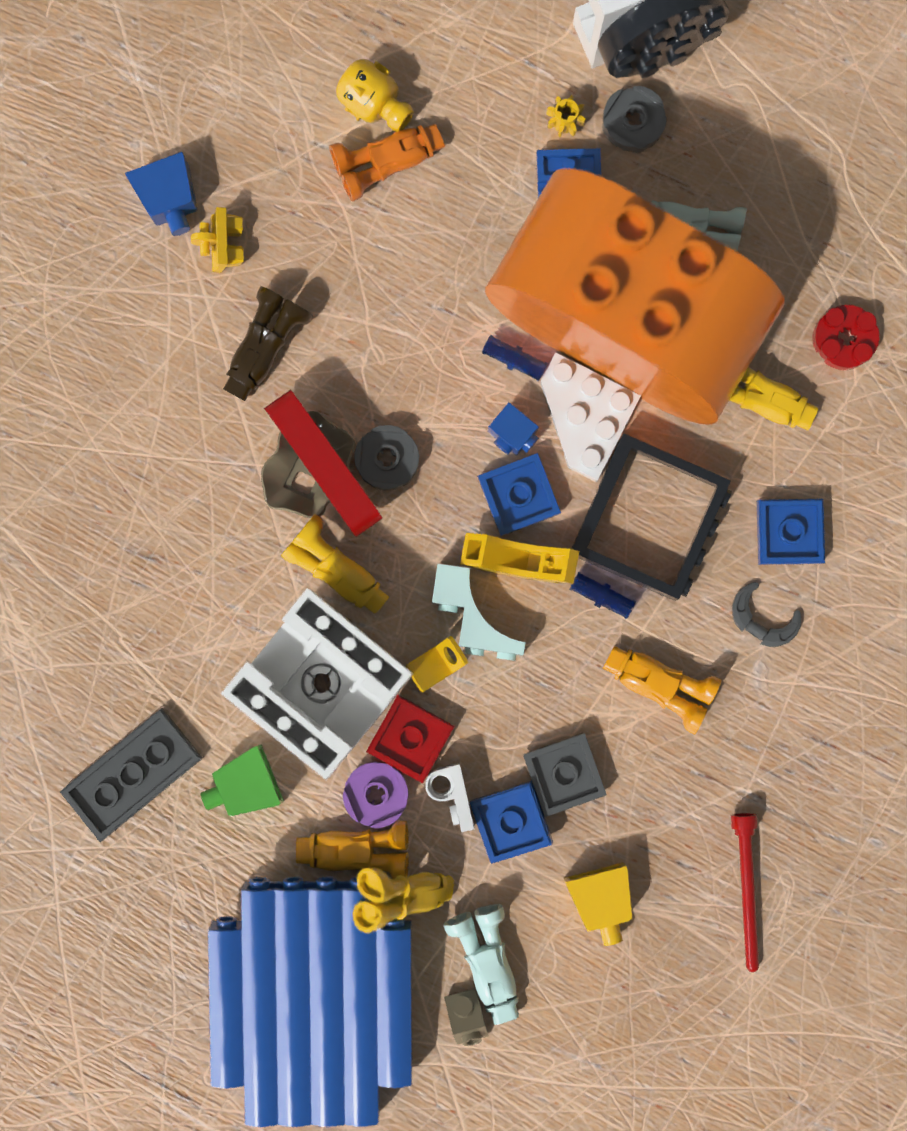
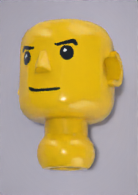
[336,59,414,132]

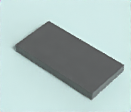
[60,708,203,842]

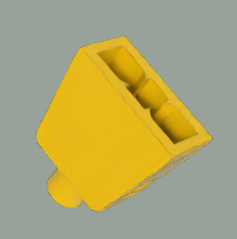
[564,862,632,946]

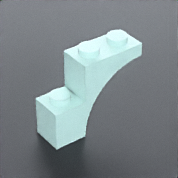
[432,564,526,661]

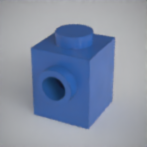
[488,402,539,456]

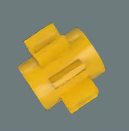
[546,95,586,137]

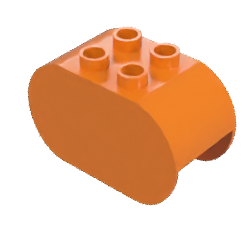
[485,169,785,425]

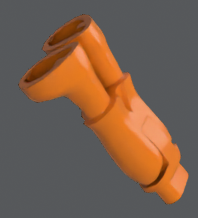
[329,124,445,202]

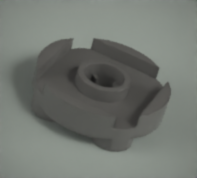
[602,86,666,153]
[355,425,419,490]

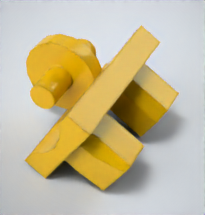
[191,207,244,273]

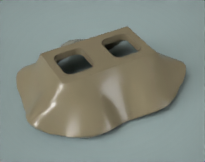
[261,411,356,518]

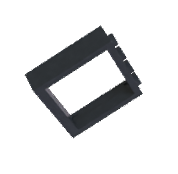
[571,433,732,601]

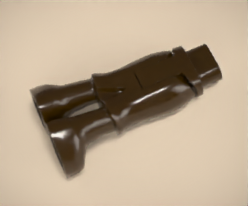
[223,286,313,401]

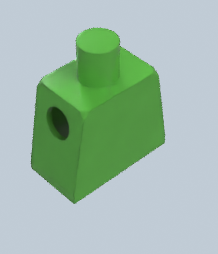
[200,744,284,816]

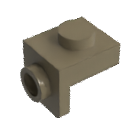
[444,988,489,1046]

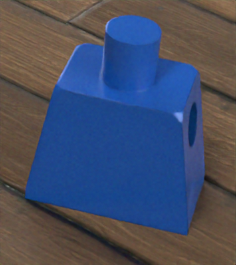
[125,152,197,236]

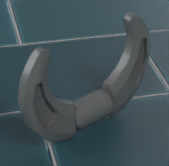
[732,582,801,647]

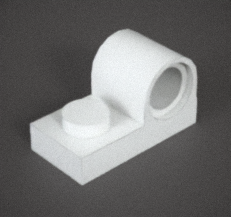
[426,762,474,832]

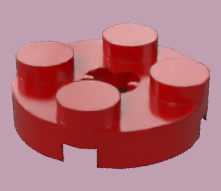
[813,305,880,370]

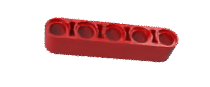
[264,389,383,537]

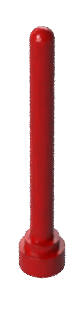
[731,813,759,972]

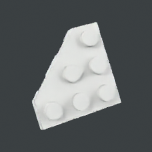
[540,352,641,482]

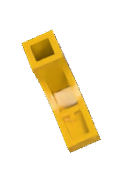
[460,533,579,584]

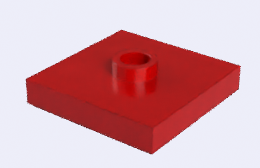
[366,694,455,784]

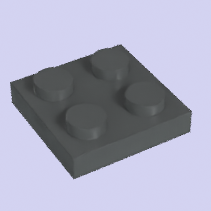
[523,733,607,817]

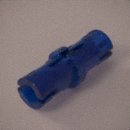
[482,335,548,382]
[569,571,636,619]

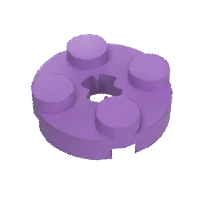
[343,761,409,828]

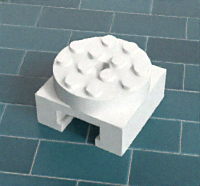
[221,588,414,780]

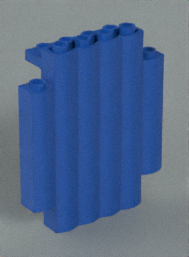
[208,877,412,1127]

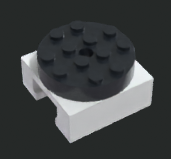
[573,0,729,78]

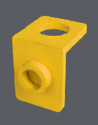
[405,636,468,692]

